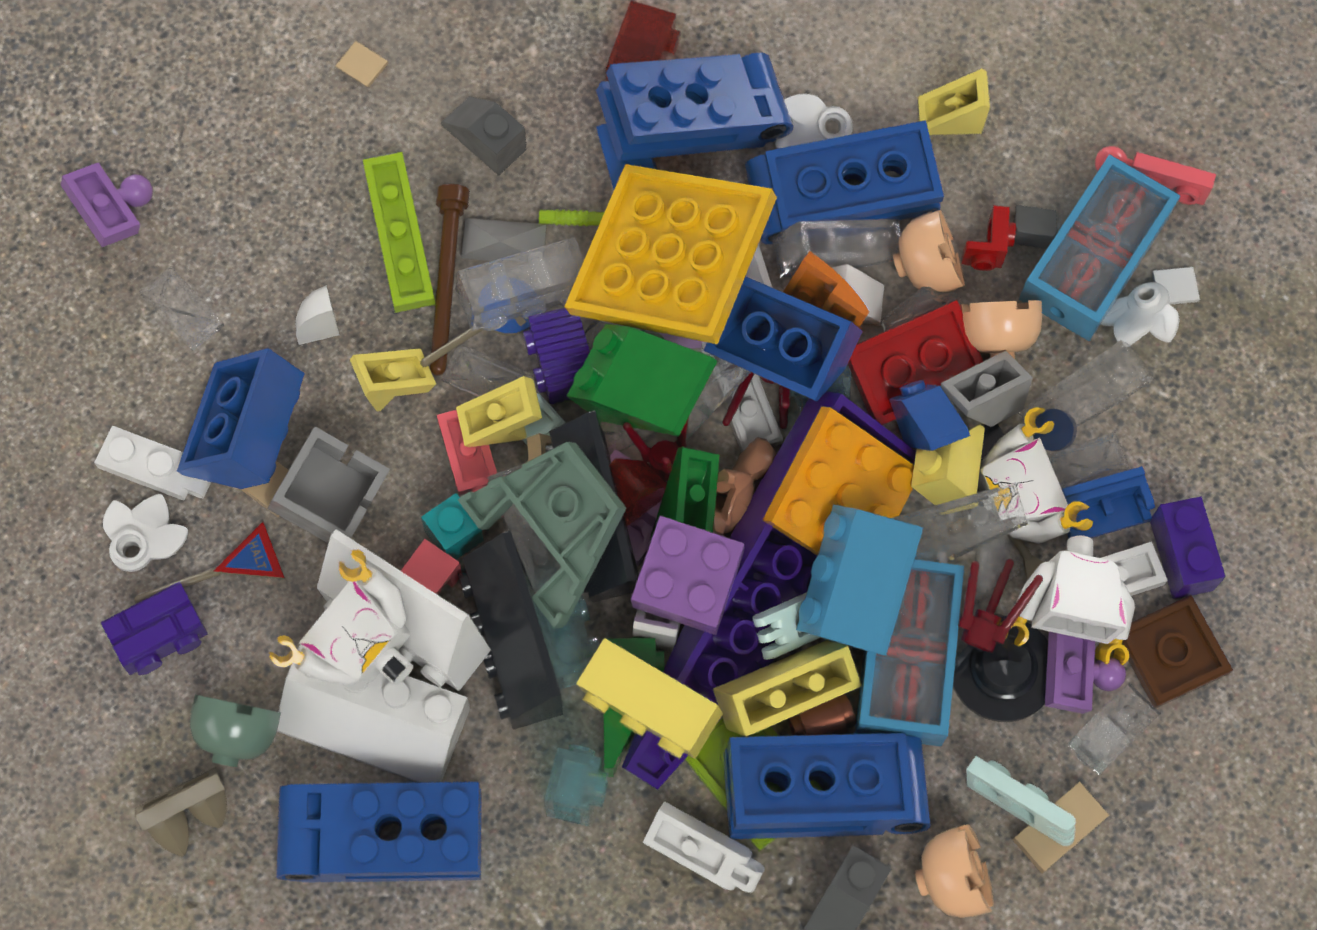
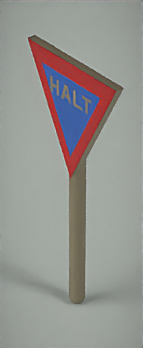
[134,522,285,603]

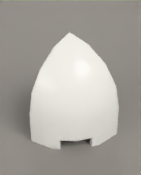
[296,285,339,345]

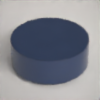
[1033,409,1077,451]

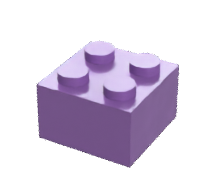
[631,516,744,635]

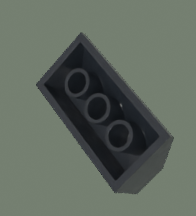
[545,411,639,603]
[458,530,563,730]

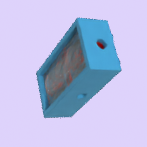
[1019,154,1180,341]
[855,559,964,747]

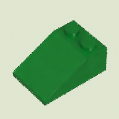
[567,324,718,436]

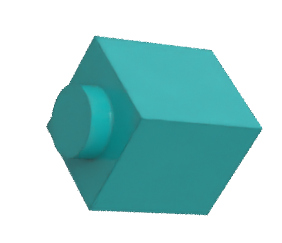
[421,493,484,560]

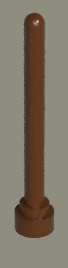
[430,184,470,376]

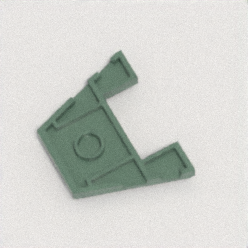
[458,442,626,628]

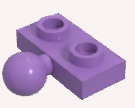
[61,162,153,247]
[1045,631,1126,714]

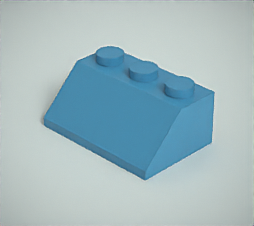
[796,505,923,656]

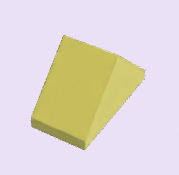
[918,69,990,135]

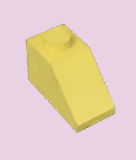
[911,424,985,510]

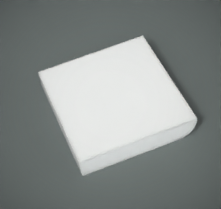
[1153,267,1200,305]

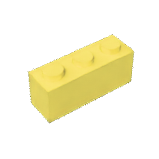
[576,638,723,759]
[713,640,862,737]

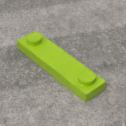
[363,152,435,313]

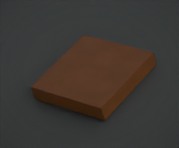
[1122,595,1233,709]

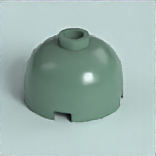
[190,695,281,768]

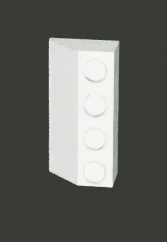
[317,529,491,691]
[277,644,470,782]

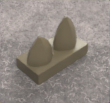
[135,767,227,857]

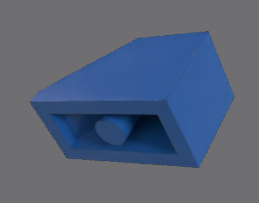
[889,380,970,451]

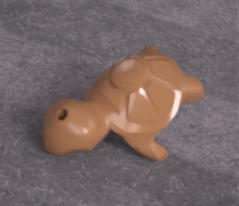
[713,437,777,536]

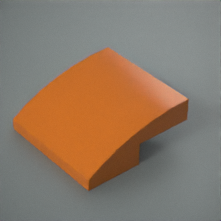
[783,251,870,328]

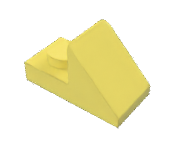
[350,348,436,412]
[456,376,542,447]

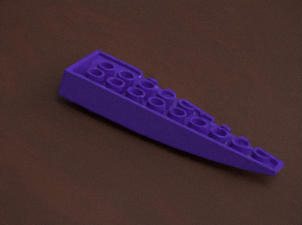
[622,392,916,789]

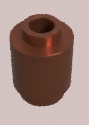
[788,694,856,736]

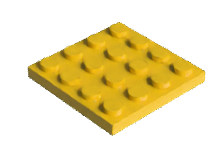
[564,164,777,344]

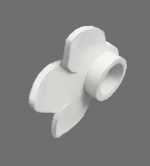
[775,94,853,149]
[1101,282,1179,349]
[103,494,188,572]

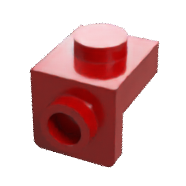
[961,205,1016,271]

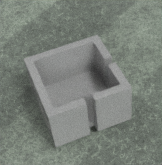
[267,426,390,543]

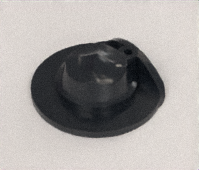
[953,614,1048,722]

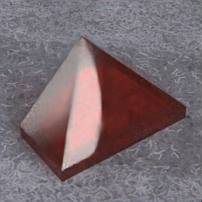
[610,458,667,526]

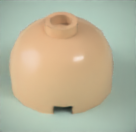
[893,210,965,295]
[959,300,1042,359]
[915,824,994,918]

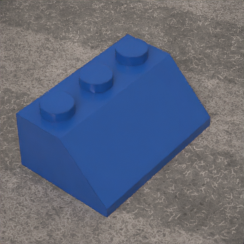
[703,276,863,401]
[177,348,305,489]

